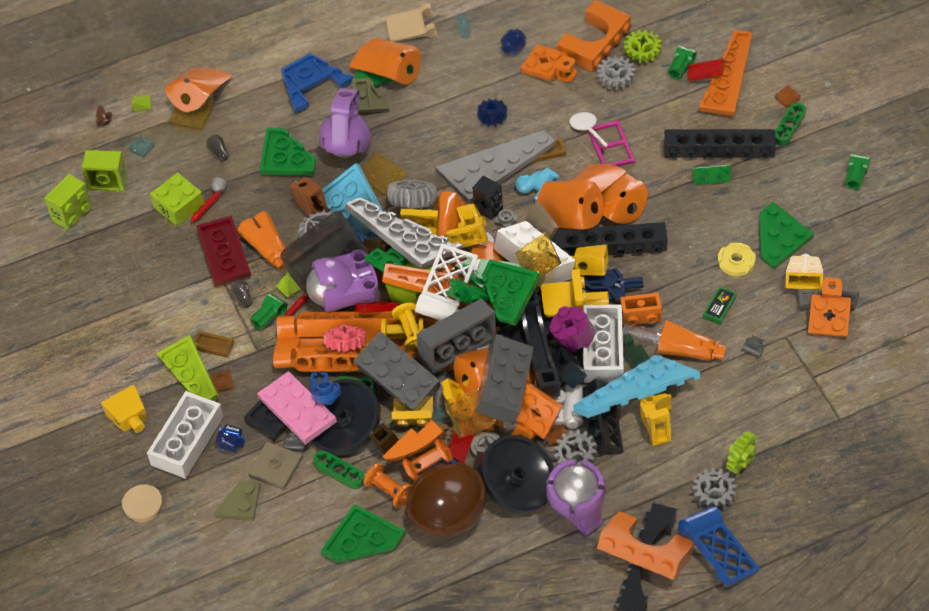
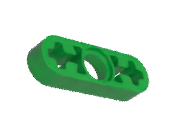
[775,103,806,146]
[313,450,364,489]

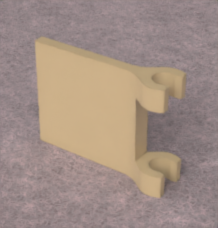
[385,3,437,43]

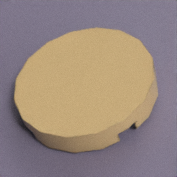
[122,484,163,523]

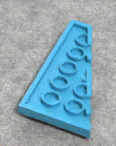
[323,163,383,237]
[573,355,700,418]

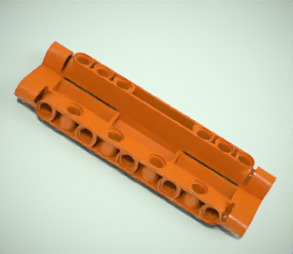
[273,311,476,372]

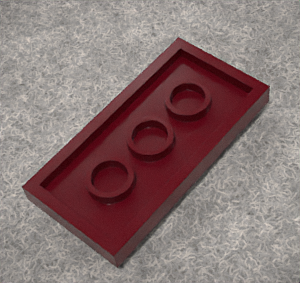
[196,216,251,286]

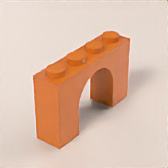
[557,0,632,72]
[597,511,694,580]

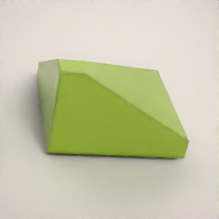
[132,95,151,111]
[276,271,303,299]

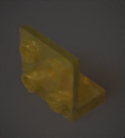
[169,93,214,130]
[362,152,406,199]
[515,232,562,277]
[444,387,497,438]

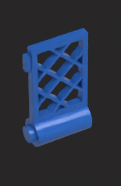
[678,506,760,587]

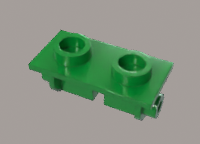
[692,164,731,185]
[364,248,404,273]
[446,278,489,304]

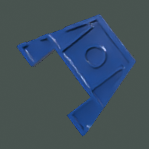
[281,53,354,113]

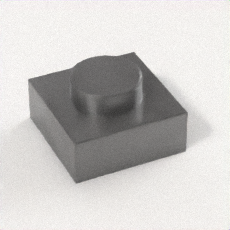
[798,289,818,309]

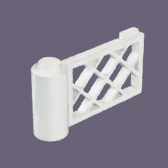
[415,244,480,320]
[503,384,583,431]

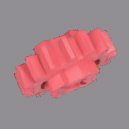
[323,324,366,352]

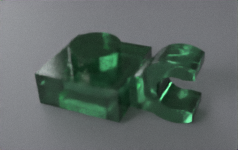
[622,334,650,369]

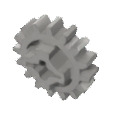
[597,55,636,90]
[554,429,598,466]
[692,468,737,509]

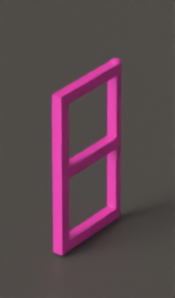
[588,120,635,167]

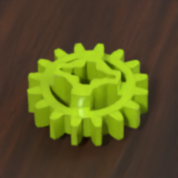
[624,29,662,64]
[726,431,758,474]

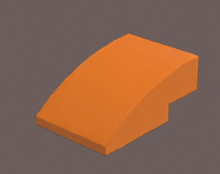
[383,420,448,462]

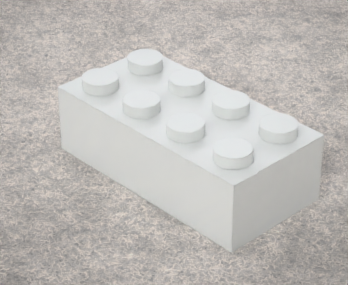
[494,221,575,287]
[583,305,623,383]
[147,391,224,479]

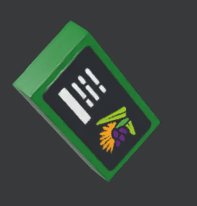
[703,286,737,325]

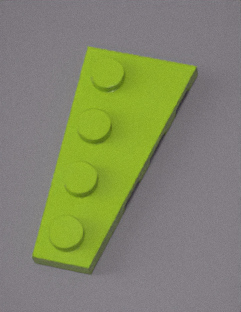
[156,335,220,401]

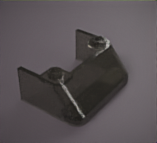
[280,211,369,297]

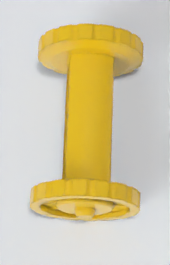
[392,303,420,352]
[380,318,424,338]

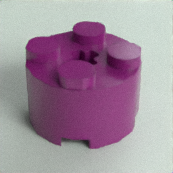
[549,306,595,352]

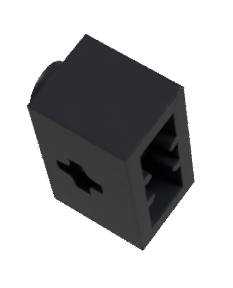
[472,175,503,220]
[551,345,587,389]

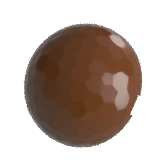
[406,462,486,538]

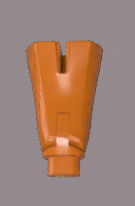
[436,191,467,237]
[237,211,291,270]
[657,320,727,361]

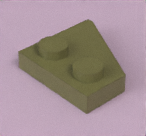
[352,78,390,114]
[215,480,261,521]

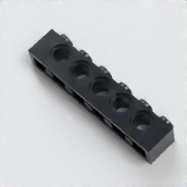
[664,129,776,158]
[552,222,668,256]

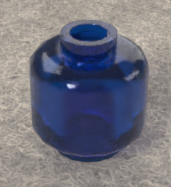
[500,29,526,55]
[215,424,246,452]

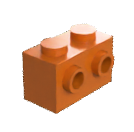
[620,293,662,326]

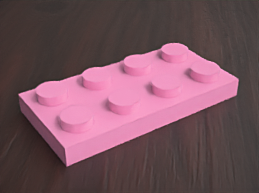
[257,371,337,445]

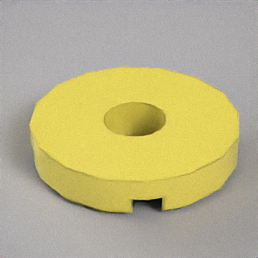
[718,243,756,277]

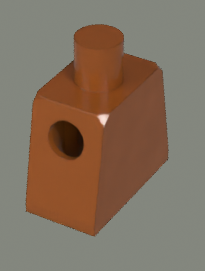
[290,177,329,216]

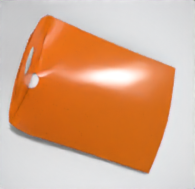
[350,38,421,85]
[165,68,233,112]
[569,164,627,204]
[591,164,648,224]
[536,180,604,229]
[454,347,535,397]

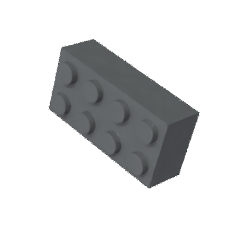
[417,299,496,374]
[354,332,441,411]
[475,334,533,424]

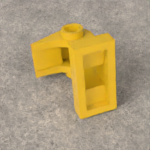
[446,203,488,248]
[640,393,672,446]

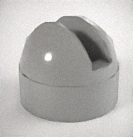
[211,177,227,192]

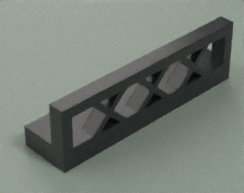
[583,378,624,457]

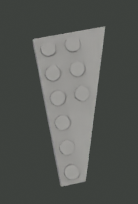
[436,130,556,204]
[345,197,463,269]

